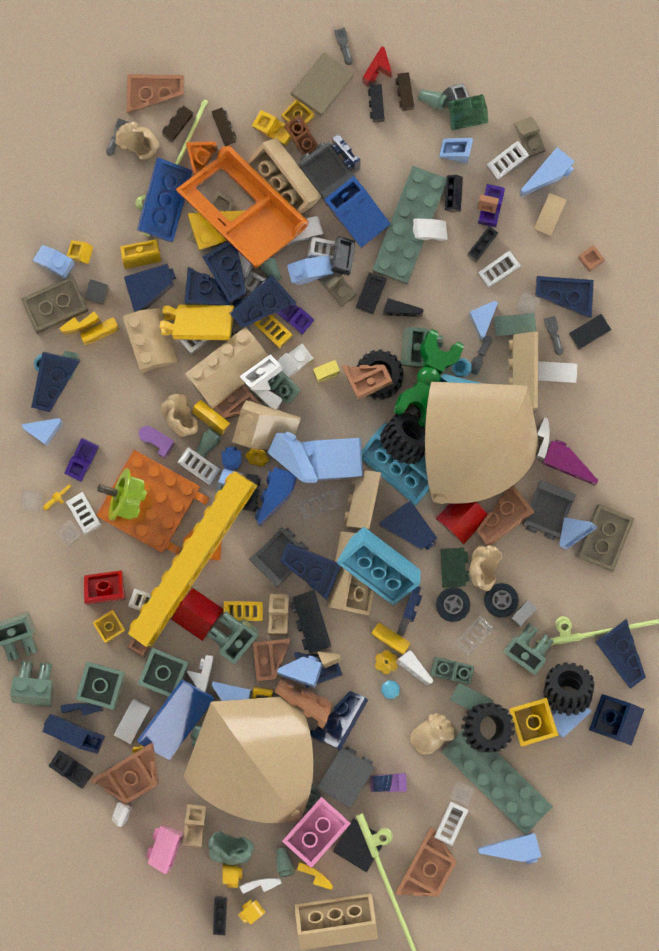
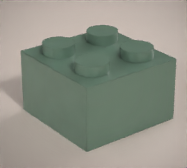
[138,648,190,697]
[76,661,126,710]

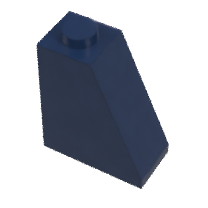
[124,264,176,312]
[379,500,437,550]
[42,714,105,754]

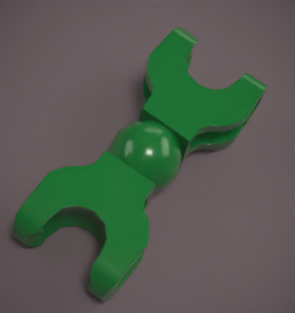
[393,329,464,428]

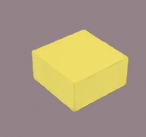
[313,360,340,383]

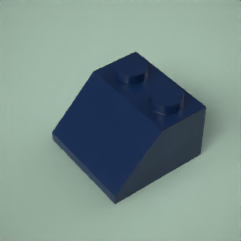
[589,694,645,746]

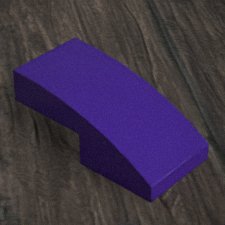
[478,184,505,228]
[276,304,314,334]
[64,438,100,482]

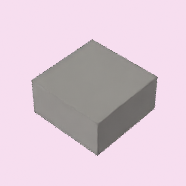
[510,600,537,627]

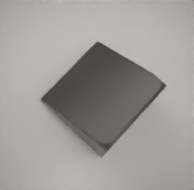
[443,83,470,109]
[85,279,109,305]

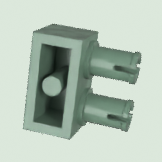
[401,327,444,368]
[207,611,259,664]
[0,612,38,661]
[503,623,554,675]
[10,661,54,707]

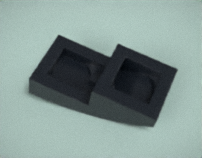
[48,750,94,789]

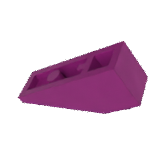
[542,440,598,486]

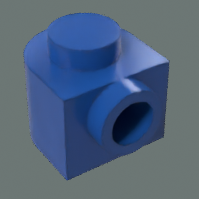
[221,447,242,471]

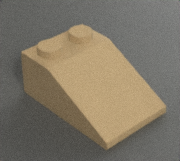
[232,400,301,450]

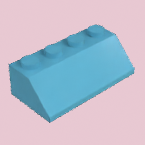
[362,422,430,506]
[337,527,421,606]

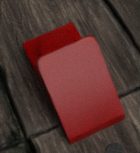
[362,46,392,86]

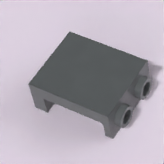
[299,141,356,202]
[523,480,577,540]
[249,527,309,587]
[317,746,375,808]

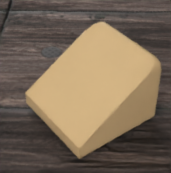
[318,652,342,668]

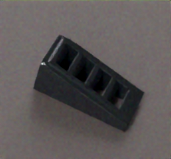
[383,298,424,317]

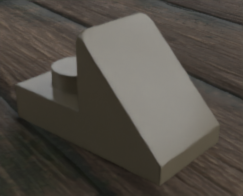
[514,117,546,158]
[318,272,356,307]

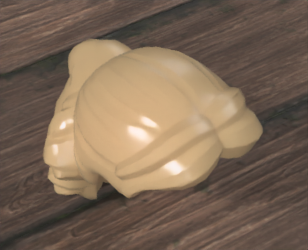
[115,122,159,160]
[161,393,198,437]
[469,545,502,591]
[410,713,454,755]

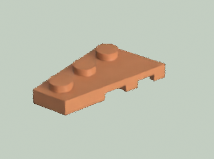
[127,74,184,113]
[476,485,535,546]
[275,677,333,729]

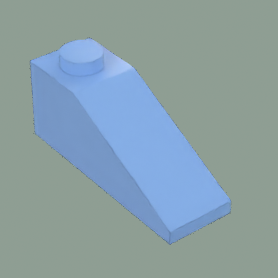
[519,147,575,197]
[268,432,318,483]
[477,833,541,864]

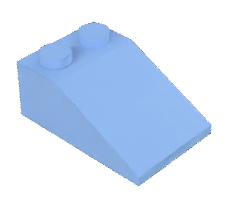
[301,438,363,482]

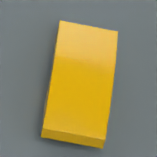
[251,110,291,146]
[59,312,101,335]
[297,861,333,890]

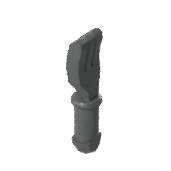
[334,27,353,65]
[106,118,129,156]
[544,316,563,355]
[471,336,492,375]

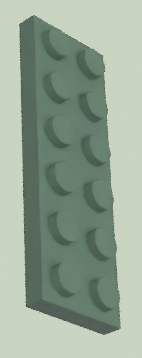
[372,166,446,284]
[442,729,553,834]

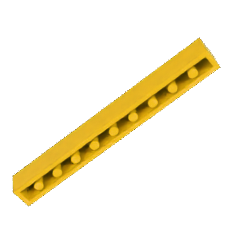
[128,471,258,647]

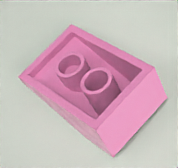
[282,797,351,868]
[146,825,184,874]

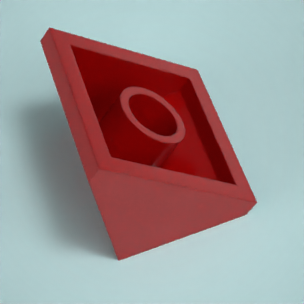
[436,502,488,545]
[84,570,126,605]
[171,588,224,641]

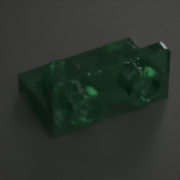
[447,94,488,131]
[440,547,469,588]

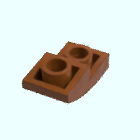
[284,115,318,156]

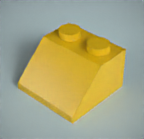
[509,698,559,747]

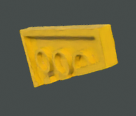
[187,210,246,250]

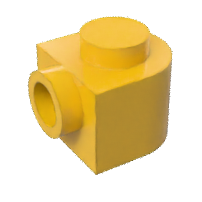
[223,864,242,888]
[238,899,266,925]

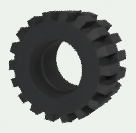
[356,349,403,400]
[380,412,425,465]
[543,662,595,716]
[461,703,515,752]

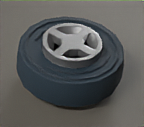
[484,583,519,618]
[436,587,470,622]

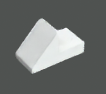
[277,344,314,378]
[240,354,283,390]
[186,655,215,692]

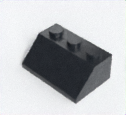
[290,590,332,653]

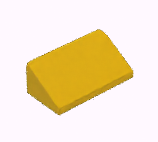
[120,239,161,269]
[80,317,119,346]
[192,400,230,437]
[371,623,410,655]

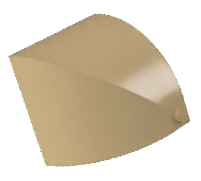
[425,382,540,504]
[183,697,313,823]

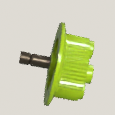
[97,468,147,521]

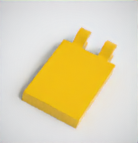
[159,305,234,340]

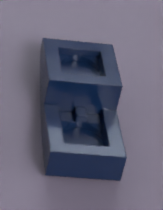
[60,703,104,716]

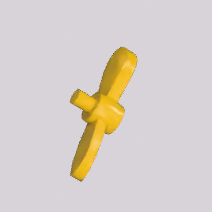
[43,484,71,511]

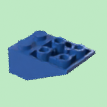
[324,176,391,248]
[255,467,297,526]

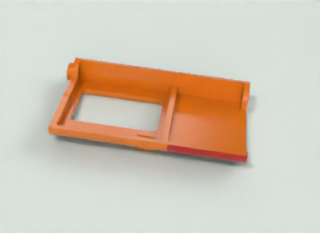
[176,146,309,268]

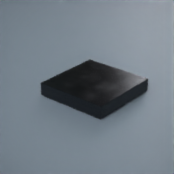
[333,818,387,873]

